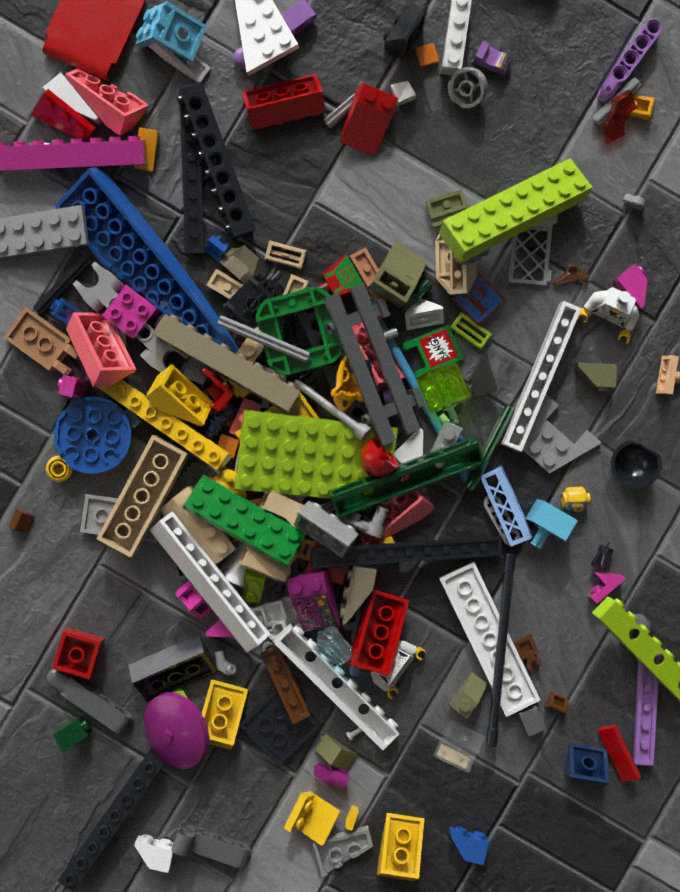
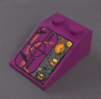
[286,568,341,631]

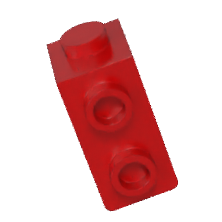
[200,368,234,412]

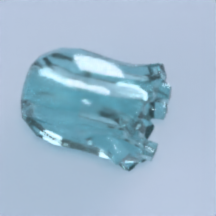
[316,626,352,665]

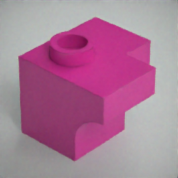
[175,581,212,619]

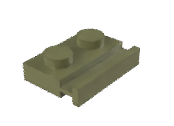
[425,189,468,229]

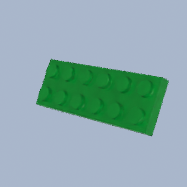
[183,475,305,568]

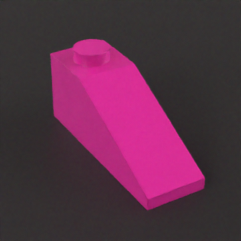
[57,375,90,399]

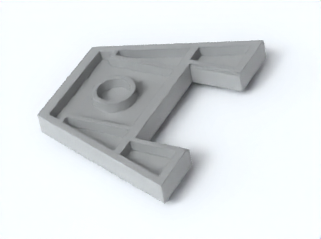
[523,394,601,473]

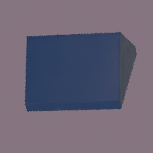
[564,743,609,785]

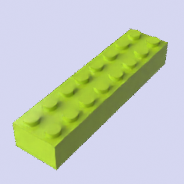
[439,158,592,263]

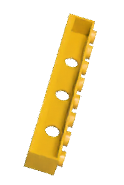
[96,379,233,472]

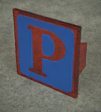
[452,273,506,327]

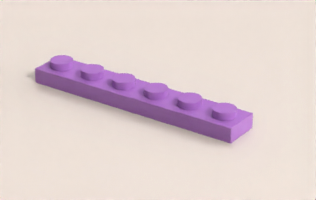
[633,654,660,766]

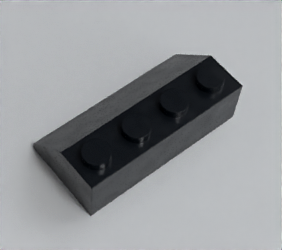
[128,634,217,702]

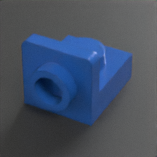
[50,297,83,325]

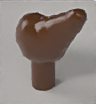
[553,264,590,286]

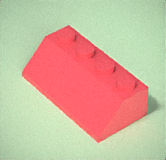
[66,313,136,387]

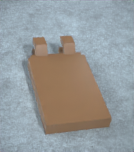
[4,307,80,376]

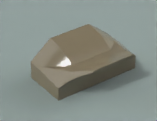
[219,245,260,284]

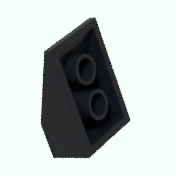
[383,5,428,61]

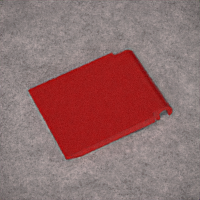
[42,0,146,81]

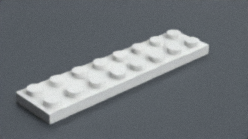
[439,562,540,717]

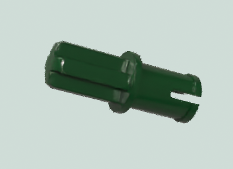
[401,279,433,312]

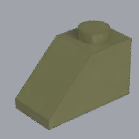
[574,362,617,392]
[449,672,487,718]

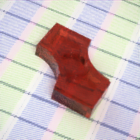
[600,90,636,144]

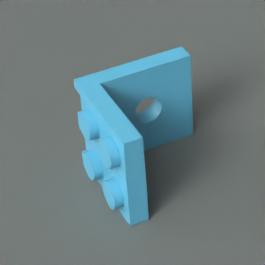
[136,1,207,62]

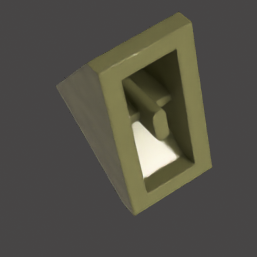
[315,733,357,771]

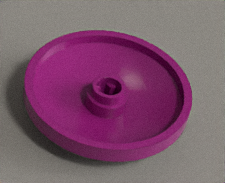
[144,692,210,769]

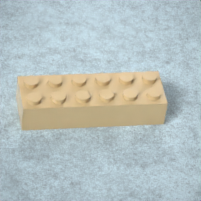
[97,435,190,557]

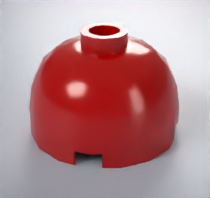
[361,438,399,477]

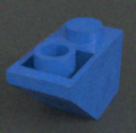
[449,826,489,865]

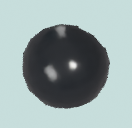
[610,440,662,489]

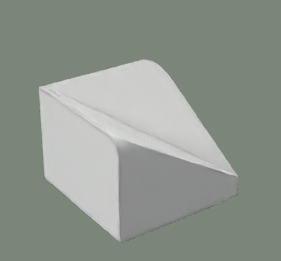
[390,81,416,106]

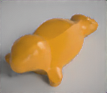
[331,345,364,411]

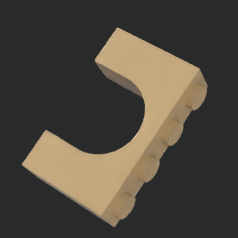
[237,491,304,582]

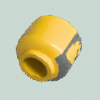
[561,487,591,512]

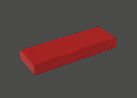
[597,725,641,782]

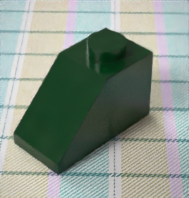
[53,715,91,752]

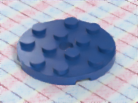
[54,397,133,474]

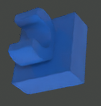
[204,235,229,262]

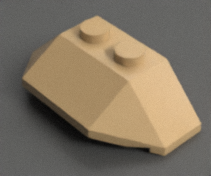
[435,217,477,295]

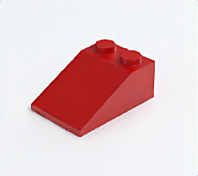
[339,83,398,156]

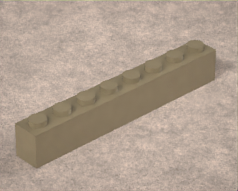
[152,314,301,414]

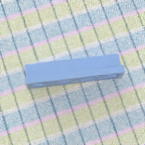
[481,466,533,547]

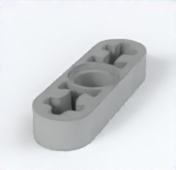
[483,496,520,545]

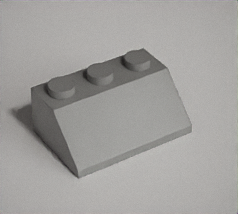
[294,501,358,558]

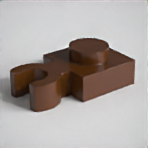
[512,634,541,671]

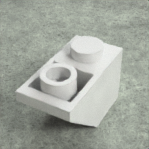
[135,835,174,873]

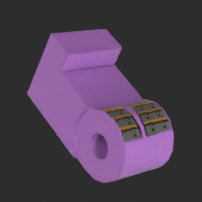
[473,40,512,75]

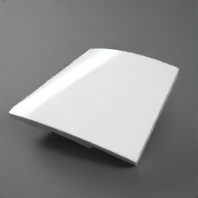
[250,595,310,642]

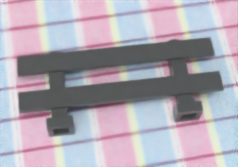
[324,284,425,446]

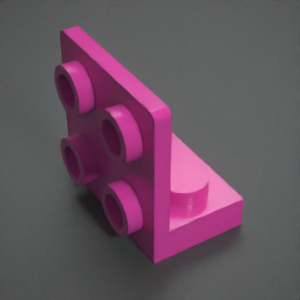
[103,285,160,339]

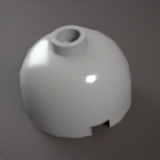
[448,67,488,108]

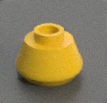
[46,456,73,482]

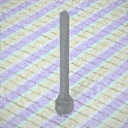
[293,379,371,441]

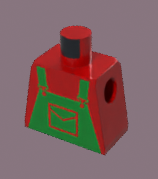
[318,254,363,298]

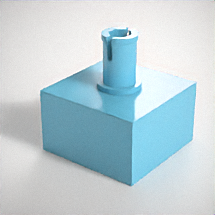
[526,499,578,549]

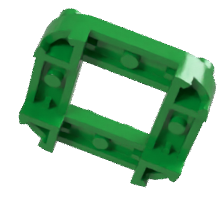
[256,287,343,375]

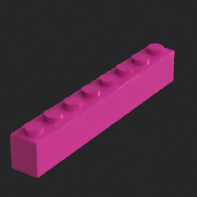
[0,136,148,171]

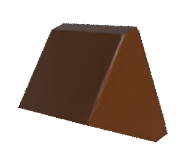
[9,508,34,533]
[544,691,568,715]

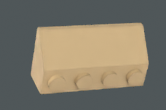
[160,486,238,565]

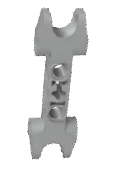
[73,262,189,372]

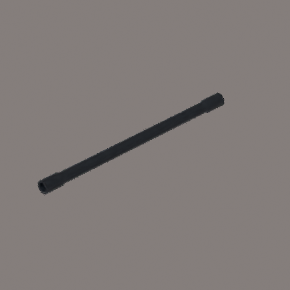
[486,553,516,747]

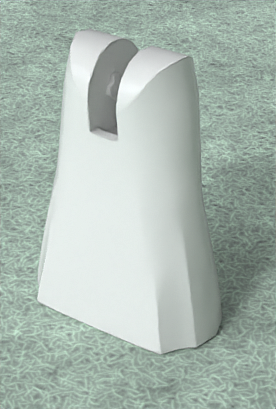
[219,542,247,587]

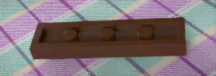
[260,645,311,724]

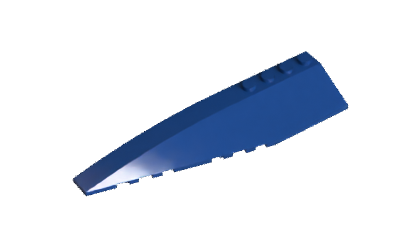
[55,166,239,354]

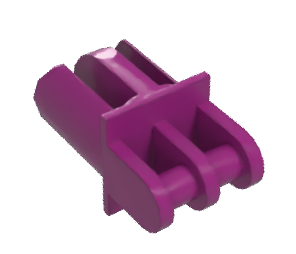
[314,763,348,789]

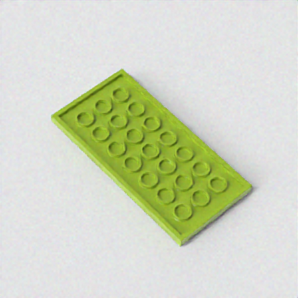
[234,410,398,504]

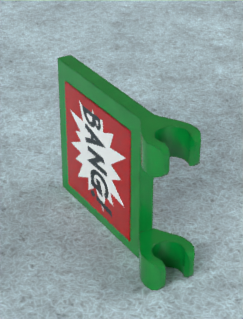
[402,324,463,379]

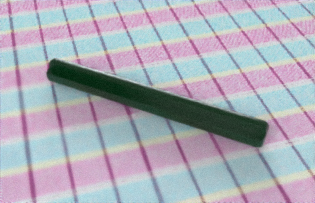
[464,405,515,492]

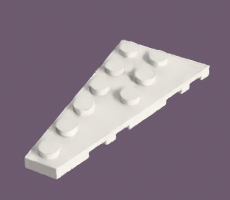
[235,0,299,76]

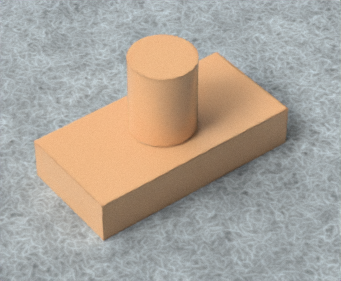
[656,355,680,395]

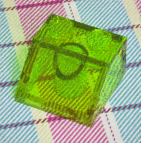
[416,362,472,414]

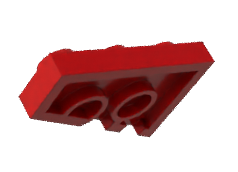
[31,89,96,142]

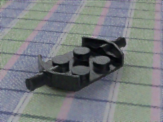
[223,270,283,332]

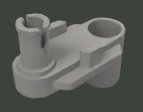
[335,505,389,539]

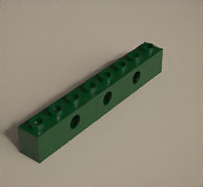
[328,437,484,518]

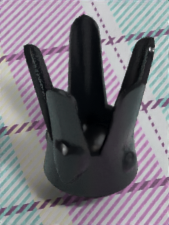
[591,542,614,572]

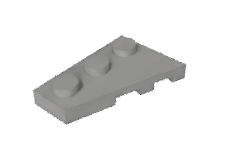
[312,825,373,878]

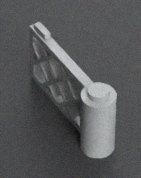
[508,214,558,285]

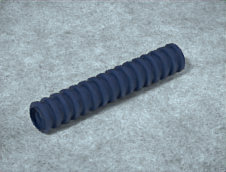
[176,403,238,481]

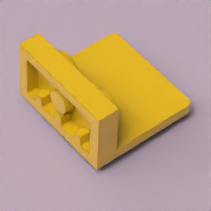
[284,791,341,846]

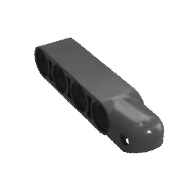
[47,669,133,734]

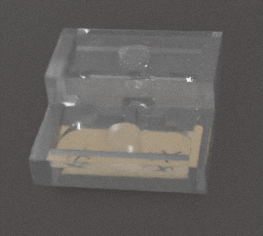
[433,720,485,773]

